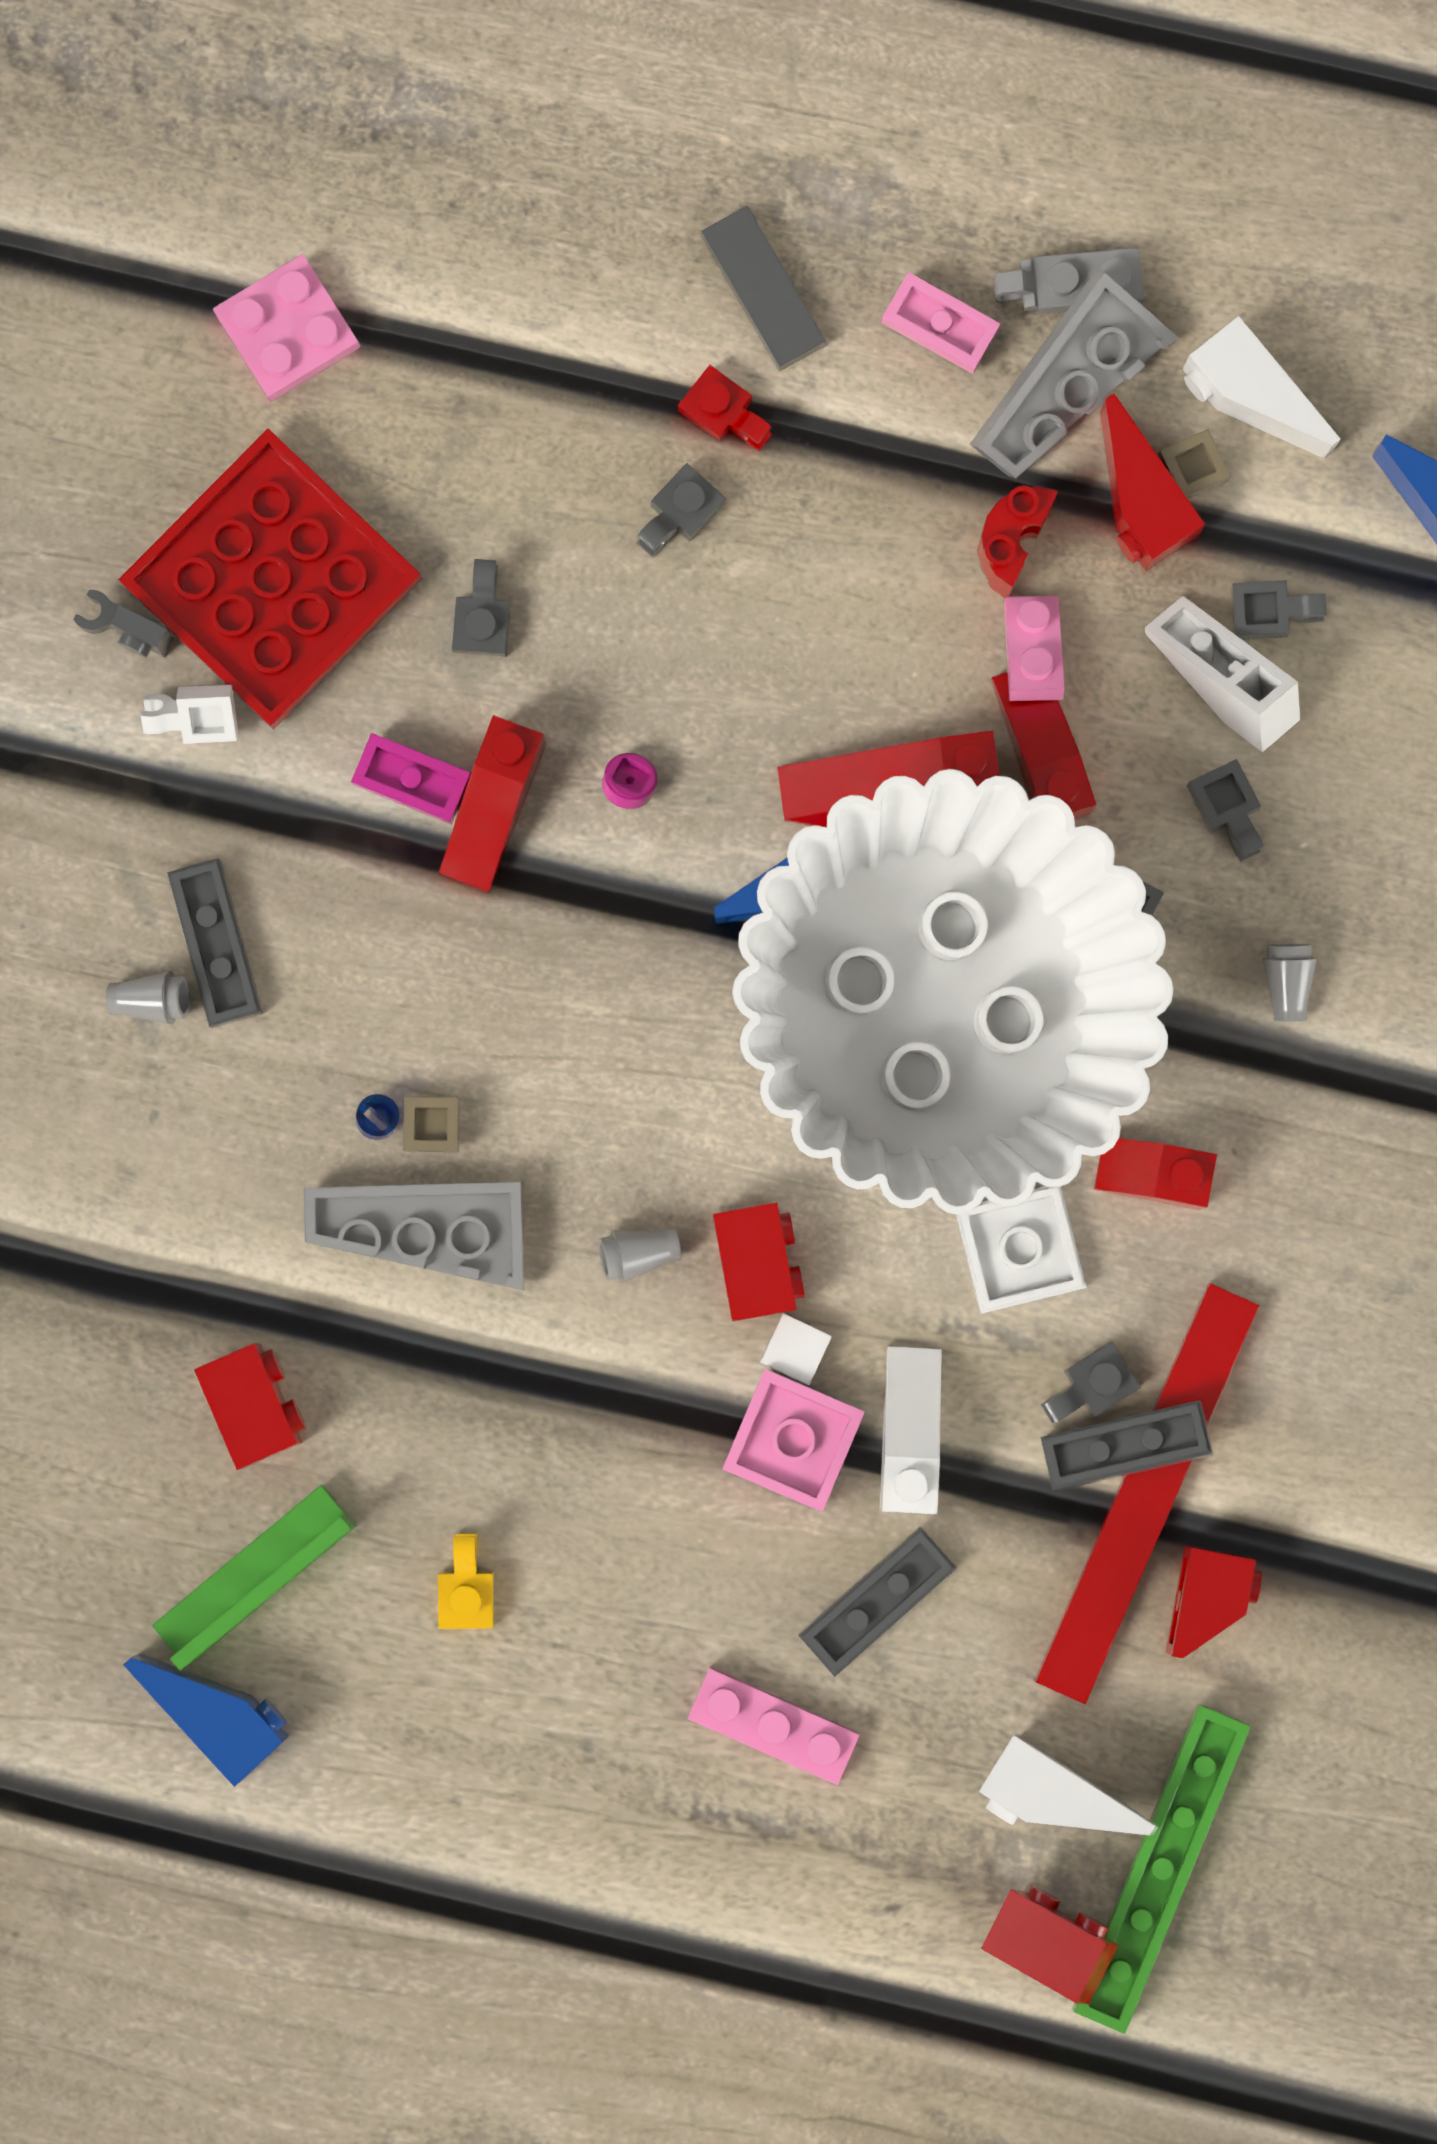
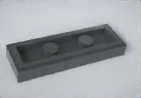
[701,206,826,372]
[167,858,263,1028]
[1041,1400,1214,1492]
[798,1526,956,1677]

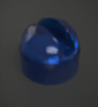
[355,1094,399,1140]

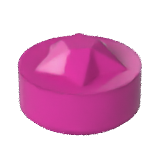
[602,753,658,809]

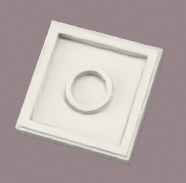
[955,1186,1087,1314]

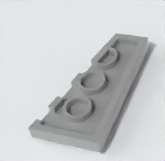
[970,271,1179,479]
[304,1182,524,1290]

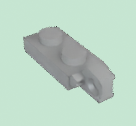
[994,248,1144,315]

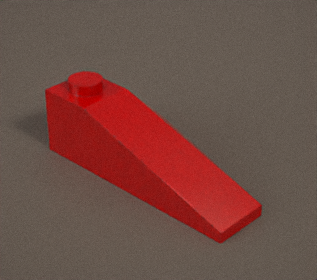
[777,730,999,828]

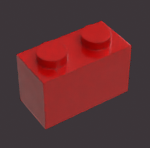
[713,1202,805,1322]
[194,1343,306,1470]
[981,1885,1119,2004]

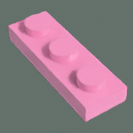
[688,1667,860,1785]

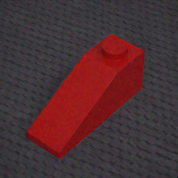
[1100,393,1205,571]
[991,672,1097,819]
[439,715,547,893]

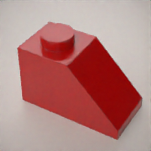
[1093,1138,1217,1210]
[1166,1545,1262,1659]

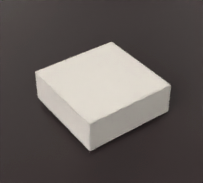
[760,1313,832,1385]

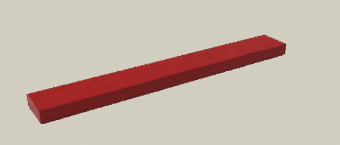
[1034,1283,1260,1705]

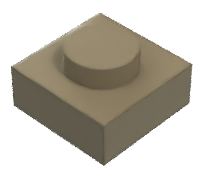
[1158,429,1231,499]
[403,1097,460,1152]

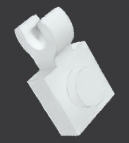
[141,684,238,744]

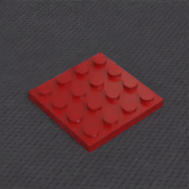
[118,428,422,730]

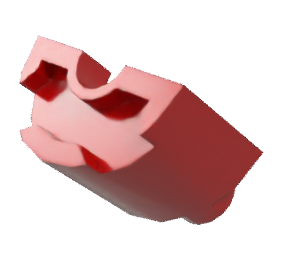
[977,486,1058,598]

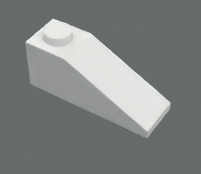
[1183,316,1341,458]
[1145,596,1300,752]
[879,1346,942,1514]
[979,1735,1159,1836]

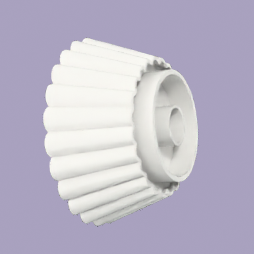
[732,769,1174,1215]

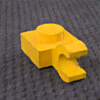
[438,1533,494,1629]

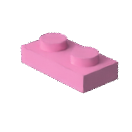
[881,272,1001,374]
[1004,596,1065,701]

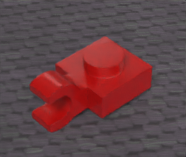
[677,364,772,452]

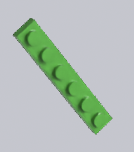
[1072,1703,1251,2034]

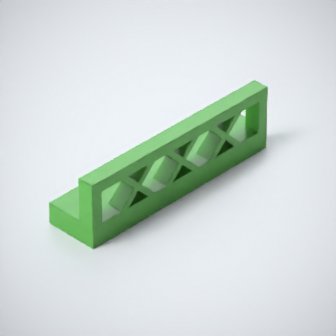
[152,1485,357,1671]

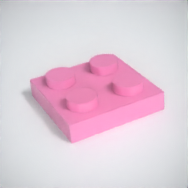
[213,254,360,403]
[722,1369,865,1512]

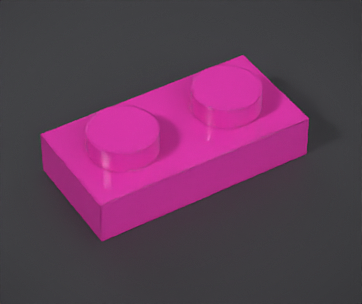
[351,733,471,825]

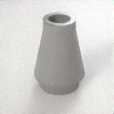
[1263,944,1317,1022]
[106,971,190,1025]
[599,1228,681,1283]

